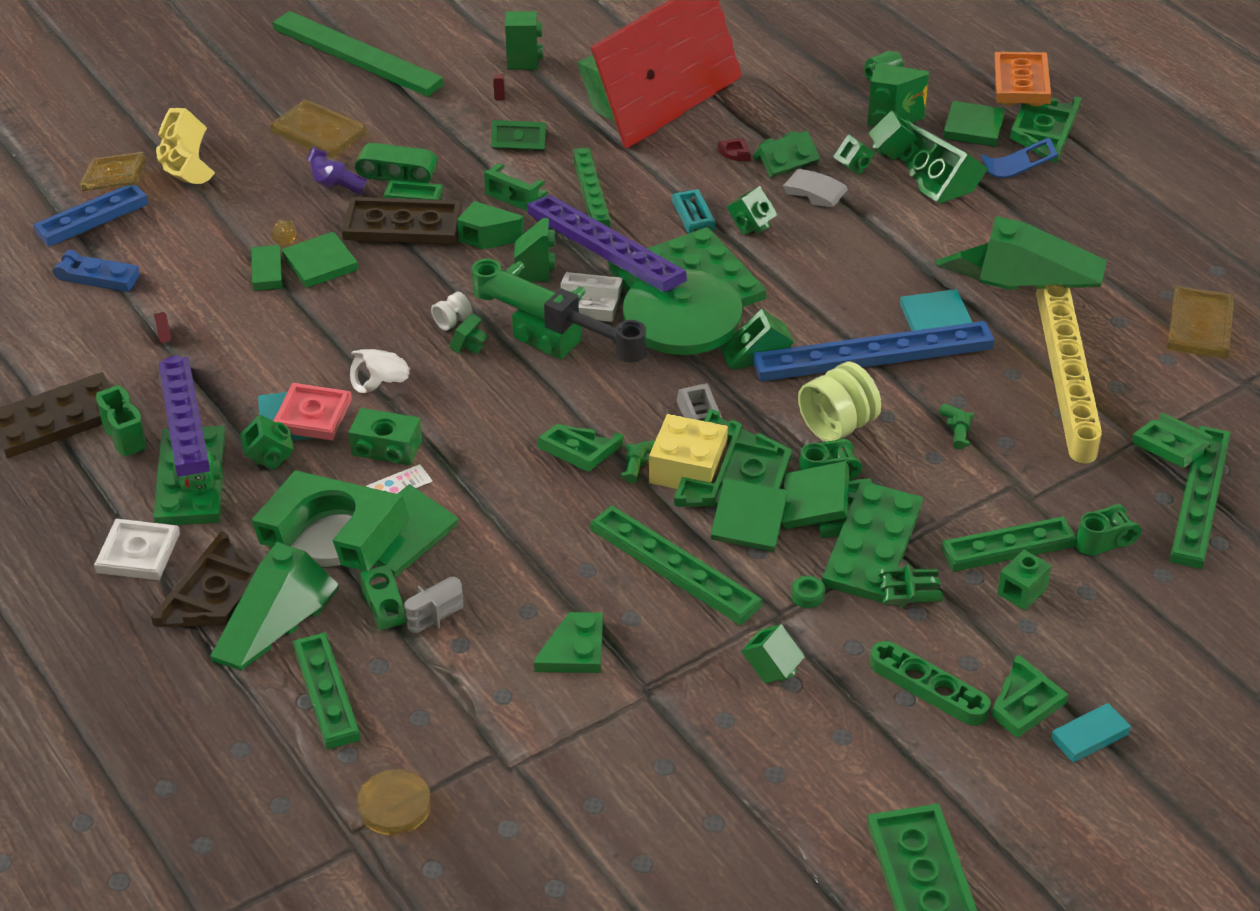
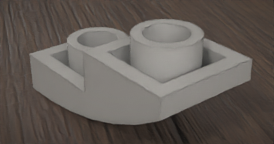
[783,169,848,207]

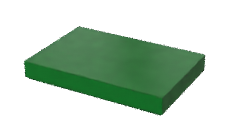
[374,484,459,579]

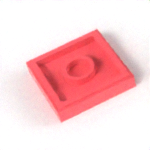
[274,383,352,441]

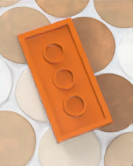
[994,52,1051,106]

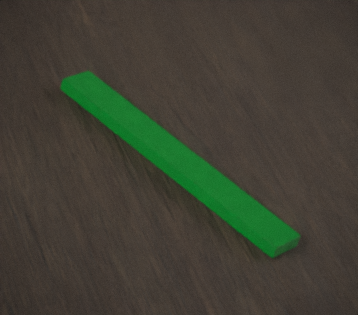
[273,11,444,97]

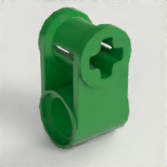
[798,439,862,480]
[1076,504,1142,556]

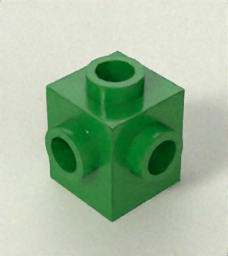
[726,186,778,235]
[240,414,294,470]

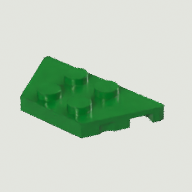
[1010,97,1082,163]

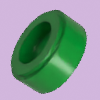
[791,576,825,608]

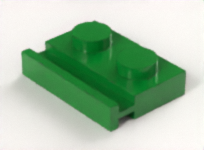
[1133,413,1213,468]

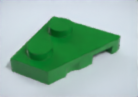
[537,424,624,472]
[534,612,603,673]
[992,655,1068,738]

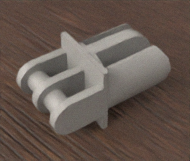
[405,577,463,633]

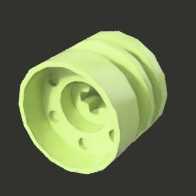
[798,361,881,442]

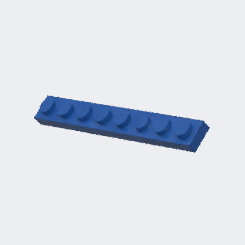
[753,321,994,382]

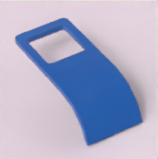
[981,138,1058,178]

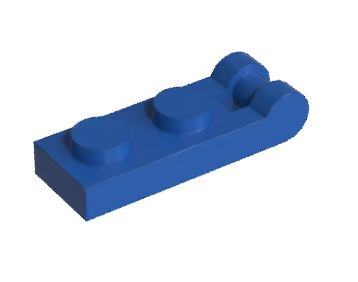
[53,250,140,292]

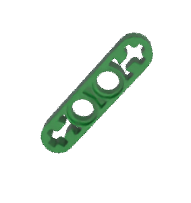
[870,641,990,726]

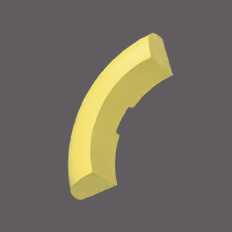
[156,108,215,184]

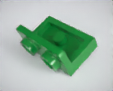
[753,131,821,178]

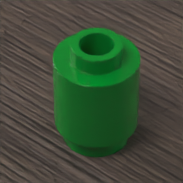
[864,51,904,81]

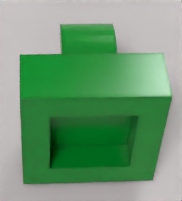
[449,313,488,354]

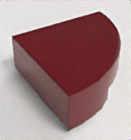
[493,74,506,100]
[718,138,751,162]
[154,312,172,343]

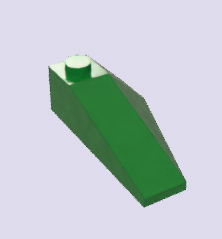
[210,542,339,671]

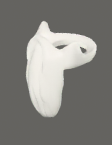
[350,349,410,393]

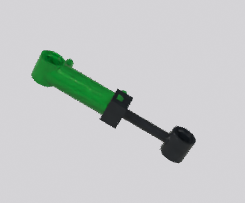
[472,259,646,363]

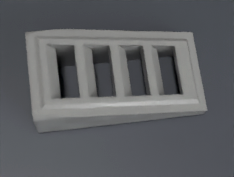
[676,383,722,421]

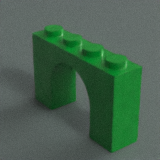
[251,470,410,572]

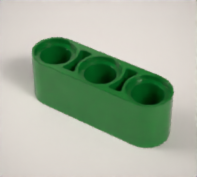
[355,143,438,184]

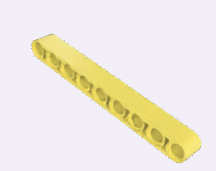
[1036,285,1102,464]

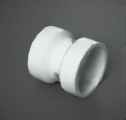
[431,291,473,331]

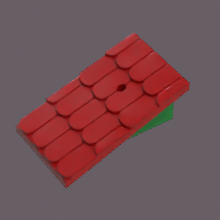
[577,0,742,148]

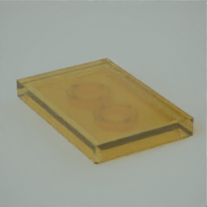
[270,99,367,159]
[1167,286,1234,359]

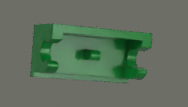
[484,163,548,212]

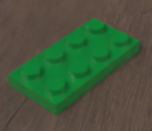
[153,426,226,525]
[822,480,924,603]
[867,803,977,911]

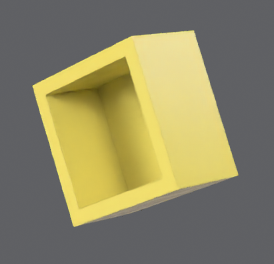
[649,414,728,489]

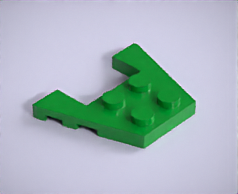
[674,409,792,507]

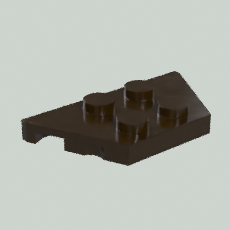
[151,531,258,627]

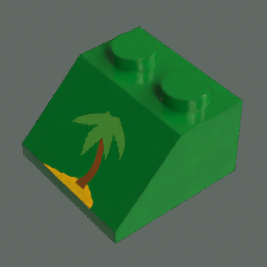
[867,64,930,127]

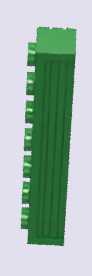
[573,148,610,228]

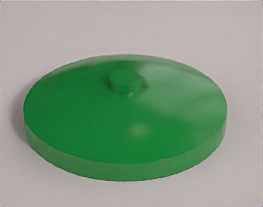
[623,269,742,355]

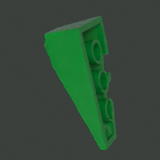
[899,120,988,203]
[979,216,1107,290]

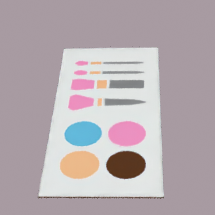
[366,464,433,494]

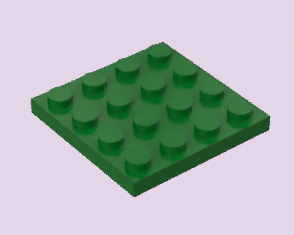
[608,227,767,307]

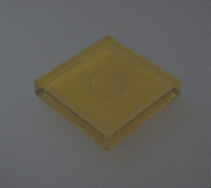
[80,152,147,192]

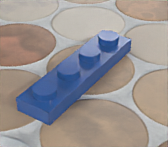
[33,182,148,247]

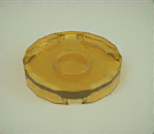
[358,769,431,835]

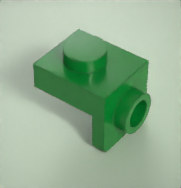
[833,134,875,175]

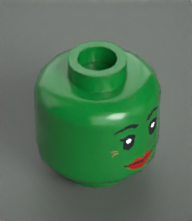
[173,450,222,492]

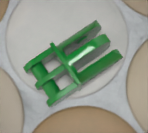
[878,564,943,608]

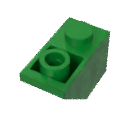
[457,201,524,250]
[514,218,556,282]

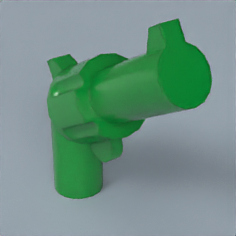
[939,403,974,450]
[621,440,656,483]

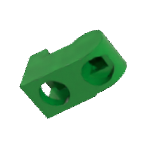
[360,564,406,631]

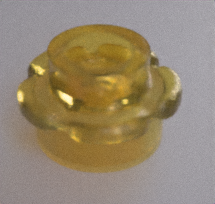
[272,220,297,247]

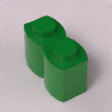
[96,385,147,457]

